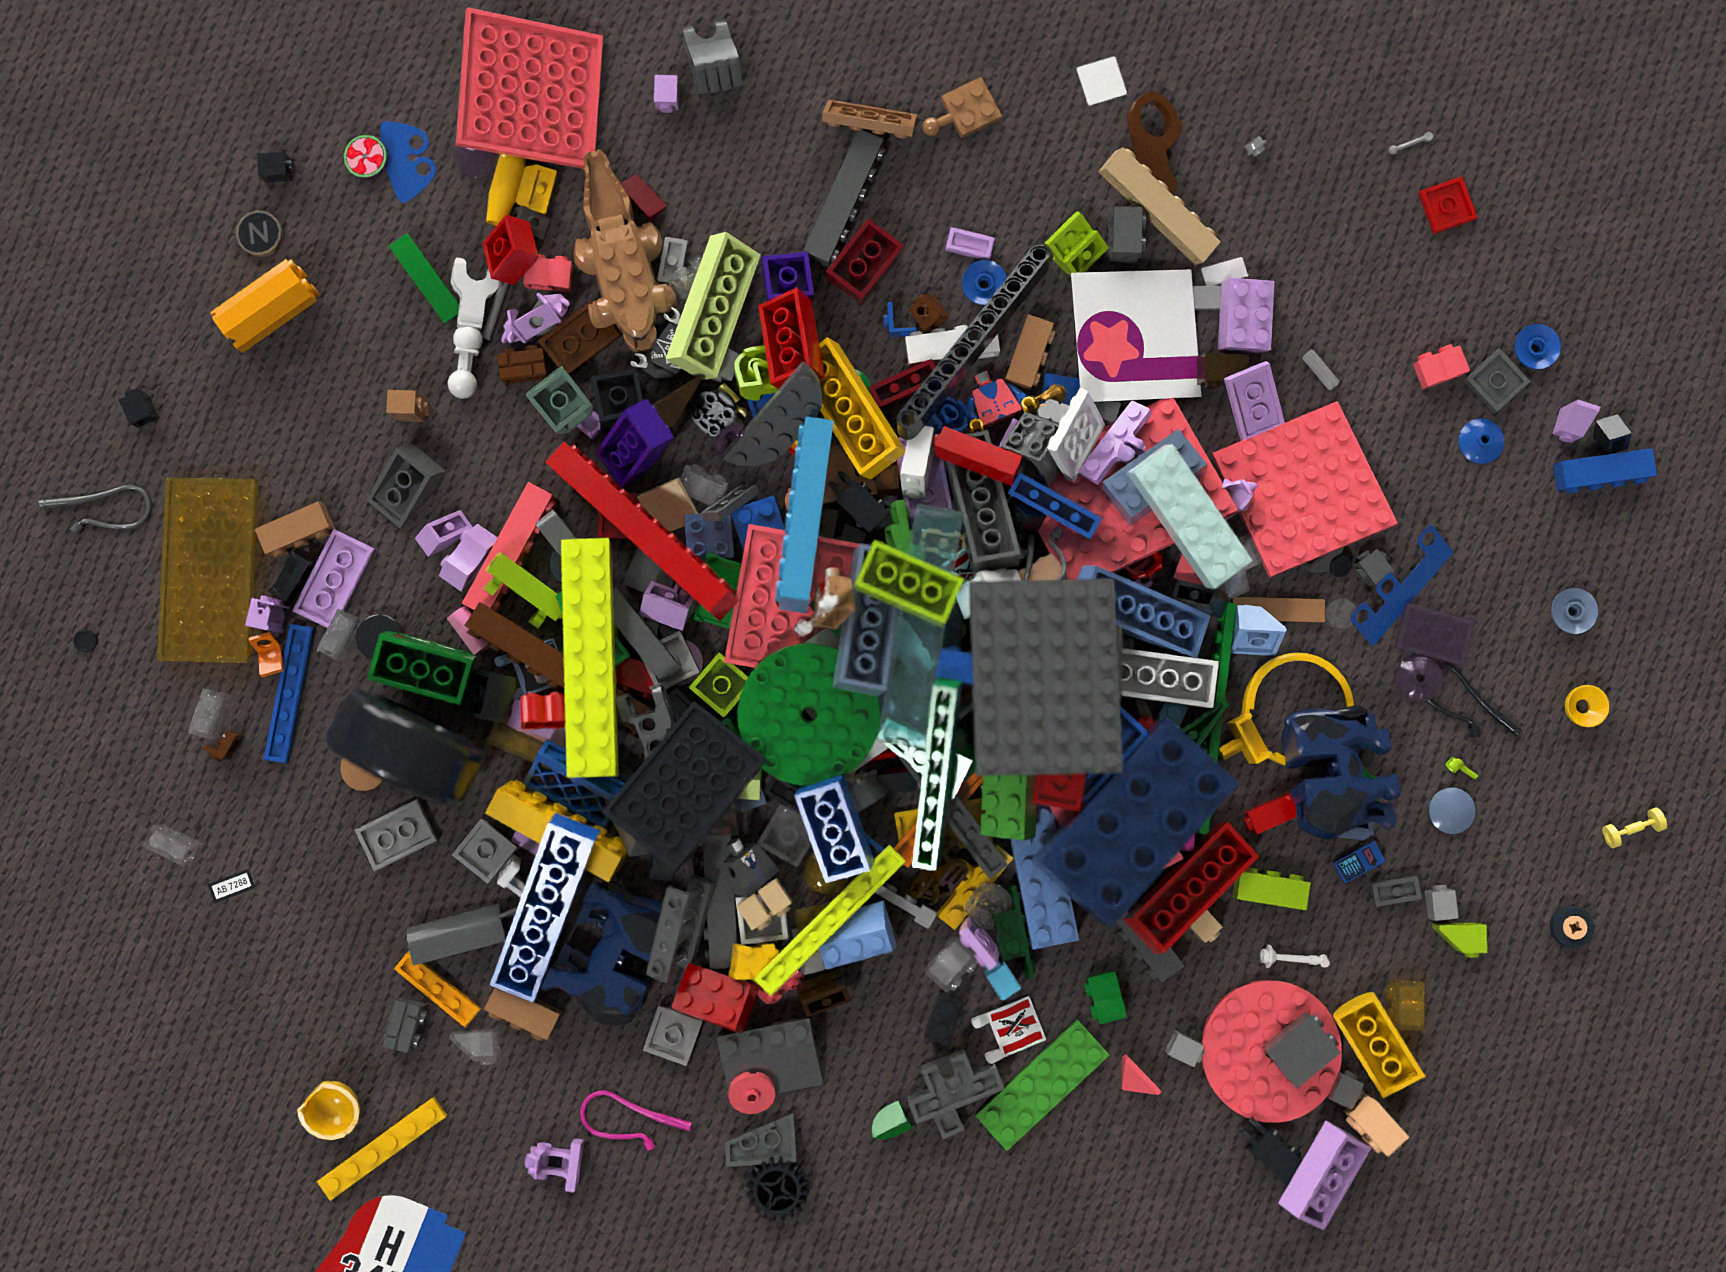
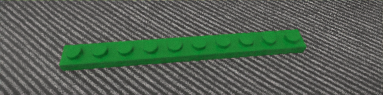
[1197,602,1236,834]

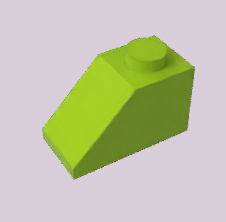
[1432,923,1487,957]

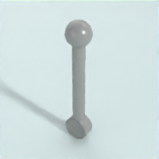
[1389,132,1433,155]

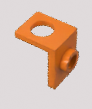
[248,632,284,677]

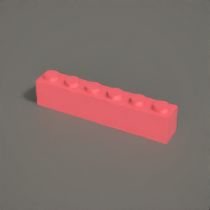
[462,482,556,613]

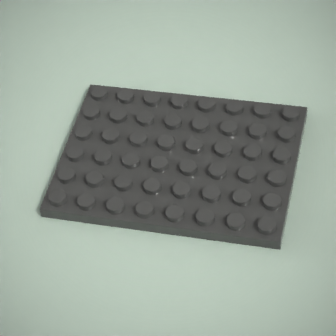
[969,579,1123,776]

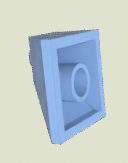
[1231,605,1286,656]

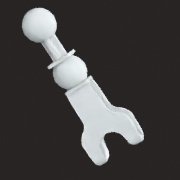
[448,257,499,399]

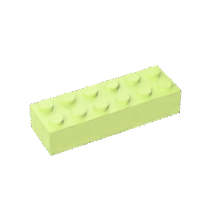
[666,232,761,380]

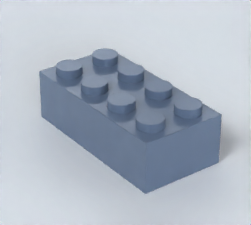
[1102,429,1207,526]

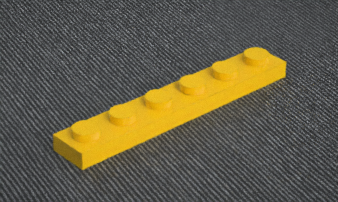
[317,1097,447,1201]

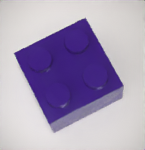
[761,252,814,303]

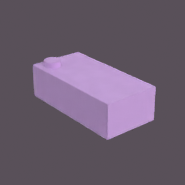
[1278,1121,1371,1230]

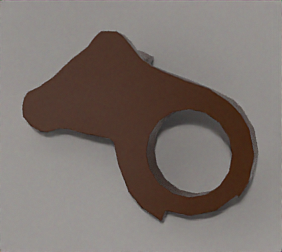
[1127,92,1182,193]

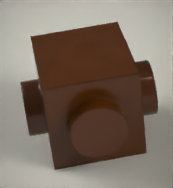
[908,294,950,331]

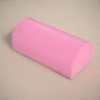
[447,606,490,655]

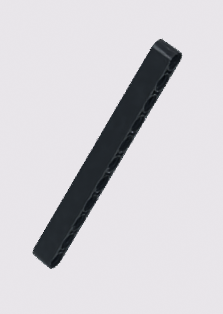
[897,245,1050,440]

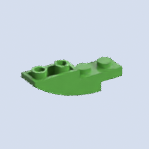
[884,500,926,562]

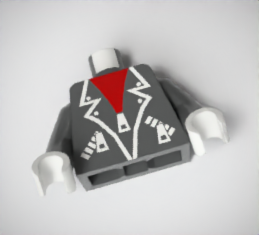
[631,307,695,379]

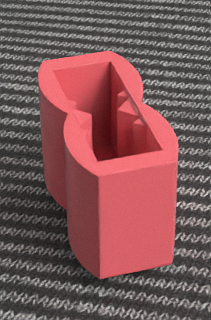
[523,254,574,292]
[1413,344,1470,389]

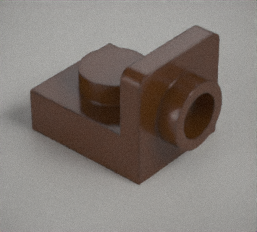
[203,731,244,762]

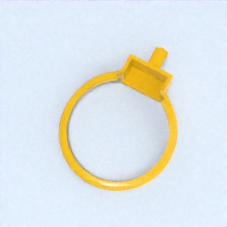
[1218,653,1354,768]

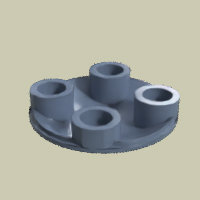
[1428,788,1476,834]

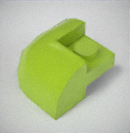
[734,345,778,400]

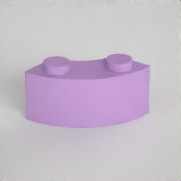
[439,524,497,591]

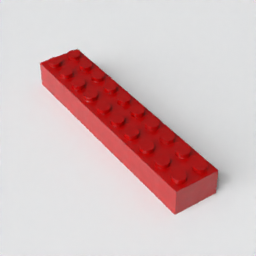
[545,442,739,621]

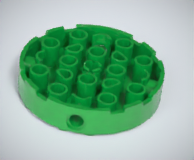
[738,643,880,786]

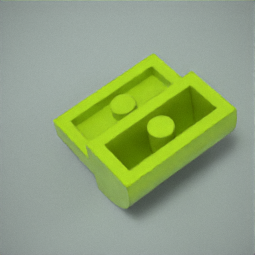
[1044,212,1109,276]

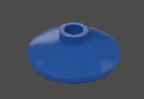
[962,260,1007,305]
[1514,324,1561,369]
[1458,418,1504,464]

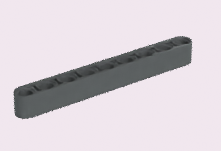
[535,509,681,682]

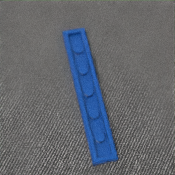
[264,624,315,764]

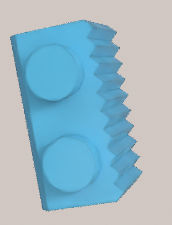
[984,960,1021,1000]

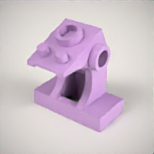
[525,1138,584,1192]

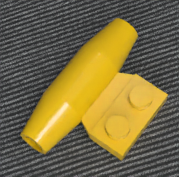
[486,154,557,226]

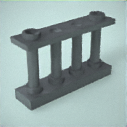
[646,874,715,983]

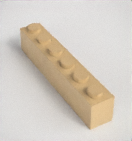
[1098,147,1221,265]

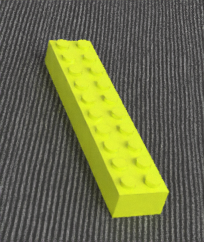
[561,538,619,778]

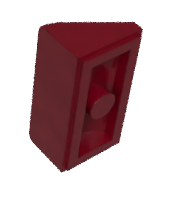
[621,174,668,222]

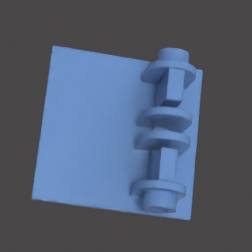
[684,514,734,560]

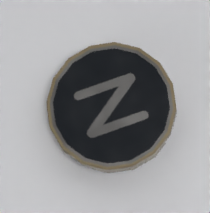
[236,211,284,257]

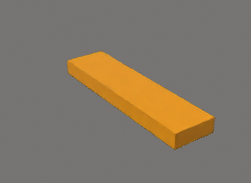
[394,951,482,1028]

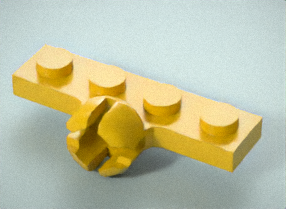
[937,842,1013,930]

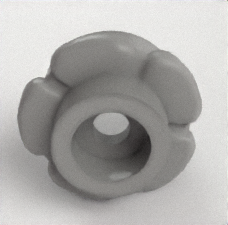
[1245,136,1266,157]

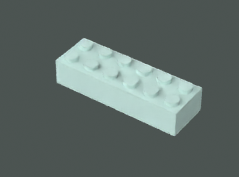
[1127,444,1253,589]

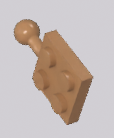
[923,77,1002,138]

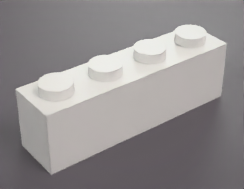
[905,324,1000,368]

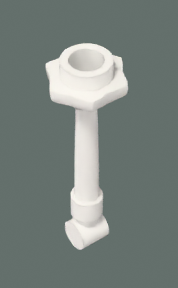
[1260,944,1330,968]

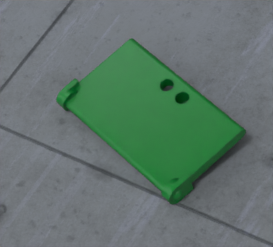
[693,553,741,629]

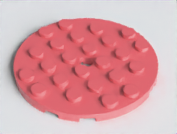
[1201,980,1342,1123]

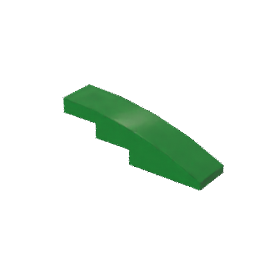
[389,233,459,323]

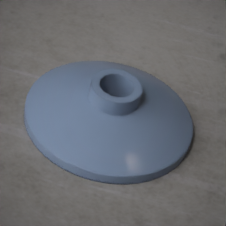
[1551,588,1598,634]

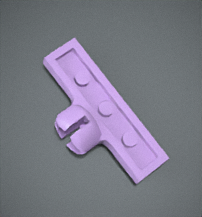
[1078,401,1152,485]

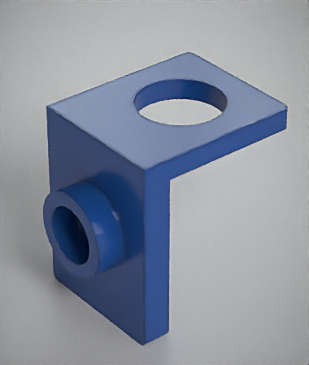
[883,302,917,337]

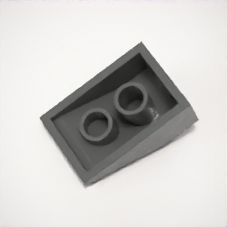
[367,443,446,529]

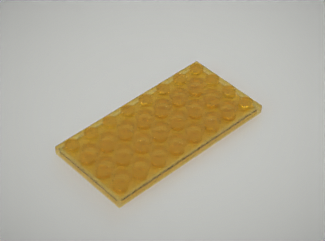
[157,477,259,663]

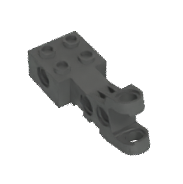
[616,683,675,760]

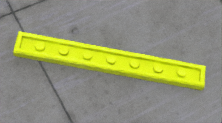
[754,845,906,996]

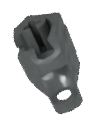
[683,20,743,94]

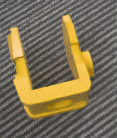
[729,942,779,984]

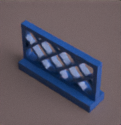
[523,739,626,828]

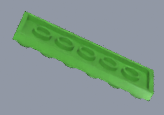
[975,1019,1110,1151]

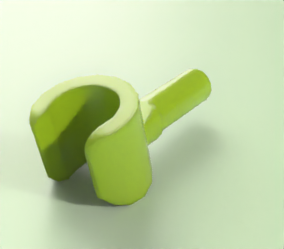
[1445,757,1478,779]

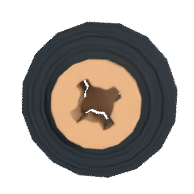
[1549,906,1595,948]

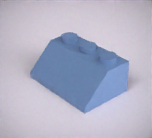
[819,901,897,970]

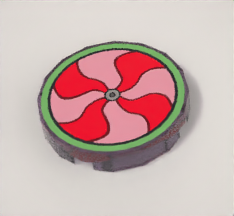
[343,134,389,180]

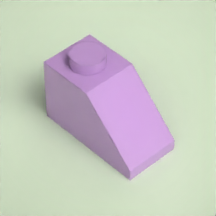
[1553,400,1600,442]
[415,510,473,557]

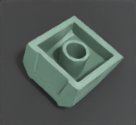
[526,366,593,434]

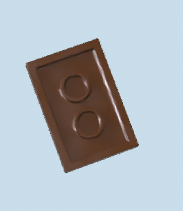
[538,300,621,375]

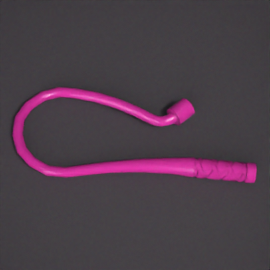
[580,1090,692,1151]

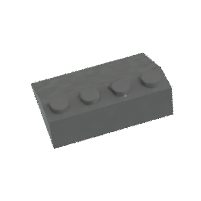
[717,1015,823,1094]

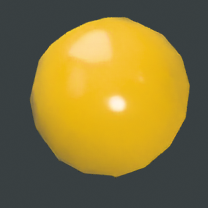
[298,1081,360,1140]

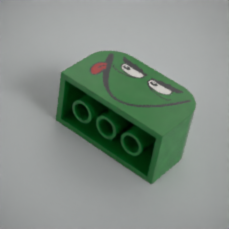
[367,631,477,705]

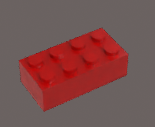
[758,287,825,389]

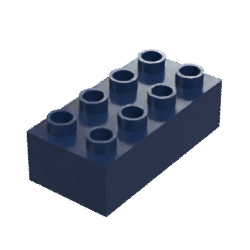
[1031,718,1239,928]

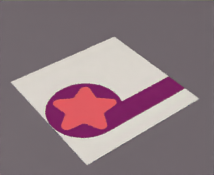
[1071,270,1201,402]

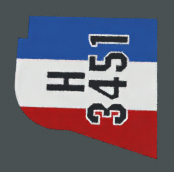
[315,1195,466,1272]

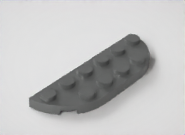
[723,362,822,466]

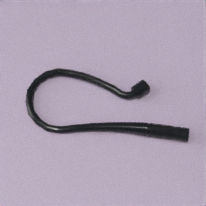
[1420,663,1522,737]

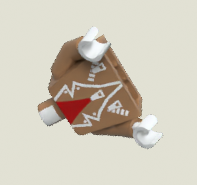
[794,568,855,636]

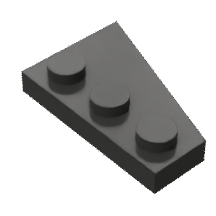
[725,1113,797,1167]

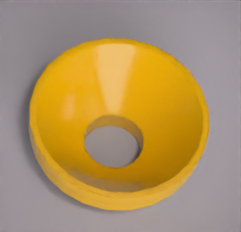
[1565,685,1609,727]

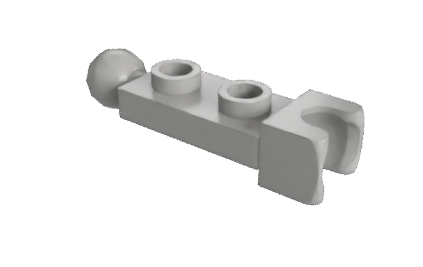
[875,882,937,929]

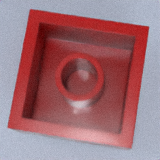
[482,214,539,285]

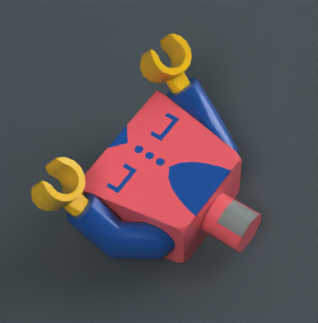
[966,371,1037,433]

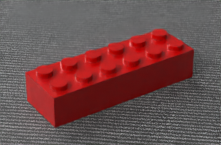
[1123,822,1259,954]

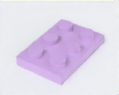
[1224,361,1285,441]
[959,913,999,970]

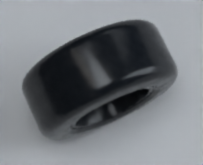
[326,689,485,806]

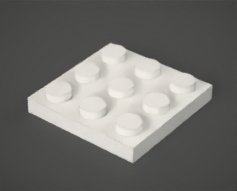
[1048,389,1105,483]

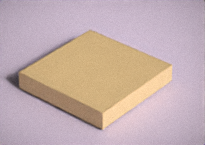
[637,477,698,532]

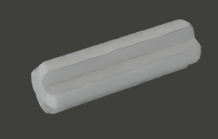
[1302,350,1339,390]

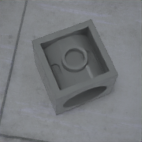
[1001,412,1061,487]

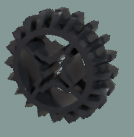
[746,1156,809,1221]

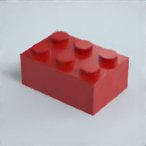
[671,963,759,1034]

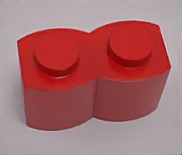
[520,692,566,730]

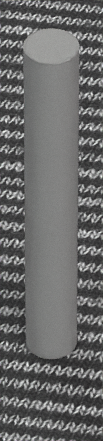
[482,281,509,341]

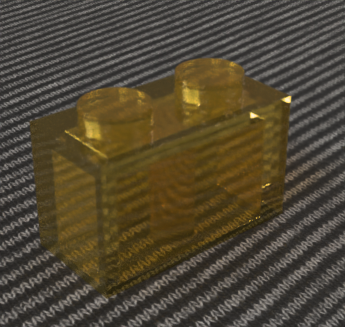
[1386,979,1424,1030]

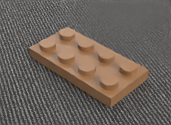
[822,100,917,138]

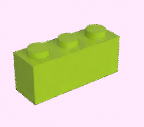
[1233,867,1311,910]

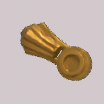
[1022,384,1066,414]

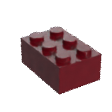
[826,218,904,306]

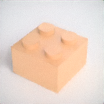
[1343,1093,1409,1156]

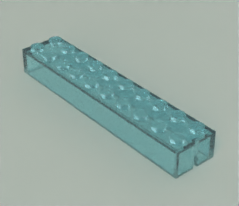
[876,504,963,749]

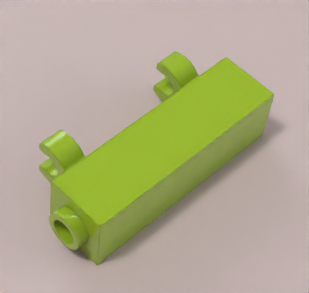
[484,552,563,628]

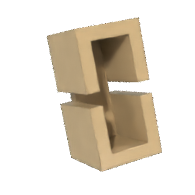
[736,878,792,931]

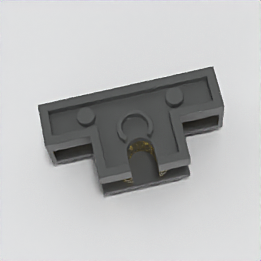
[907,1049,1005,1124]

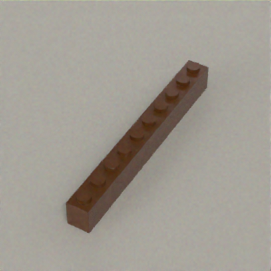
[464,602,675,748]

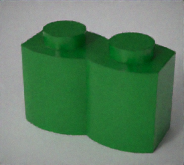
[1084,970,1127,1024]

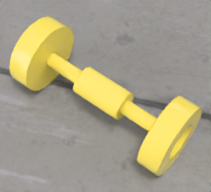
[1602,808,1667,849]

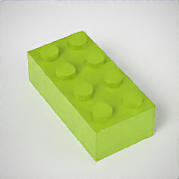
[854,540,964,627]

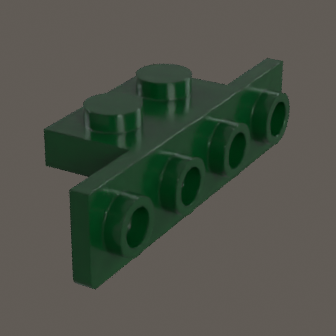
[992,885,1036,979]

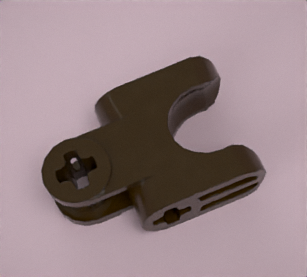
[909,835,968,905]

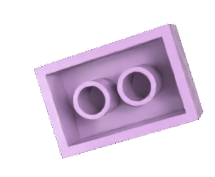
[1218,278,1274,354]

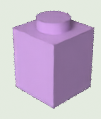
[654,75,680,113]

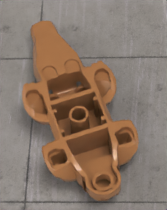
[574,149,678,353]

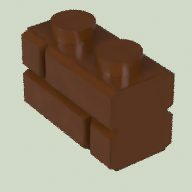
[497,345,549,385]

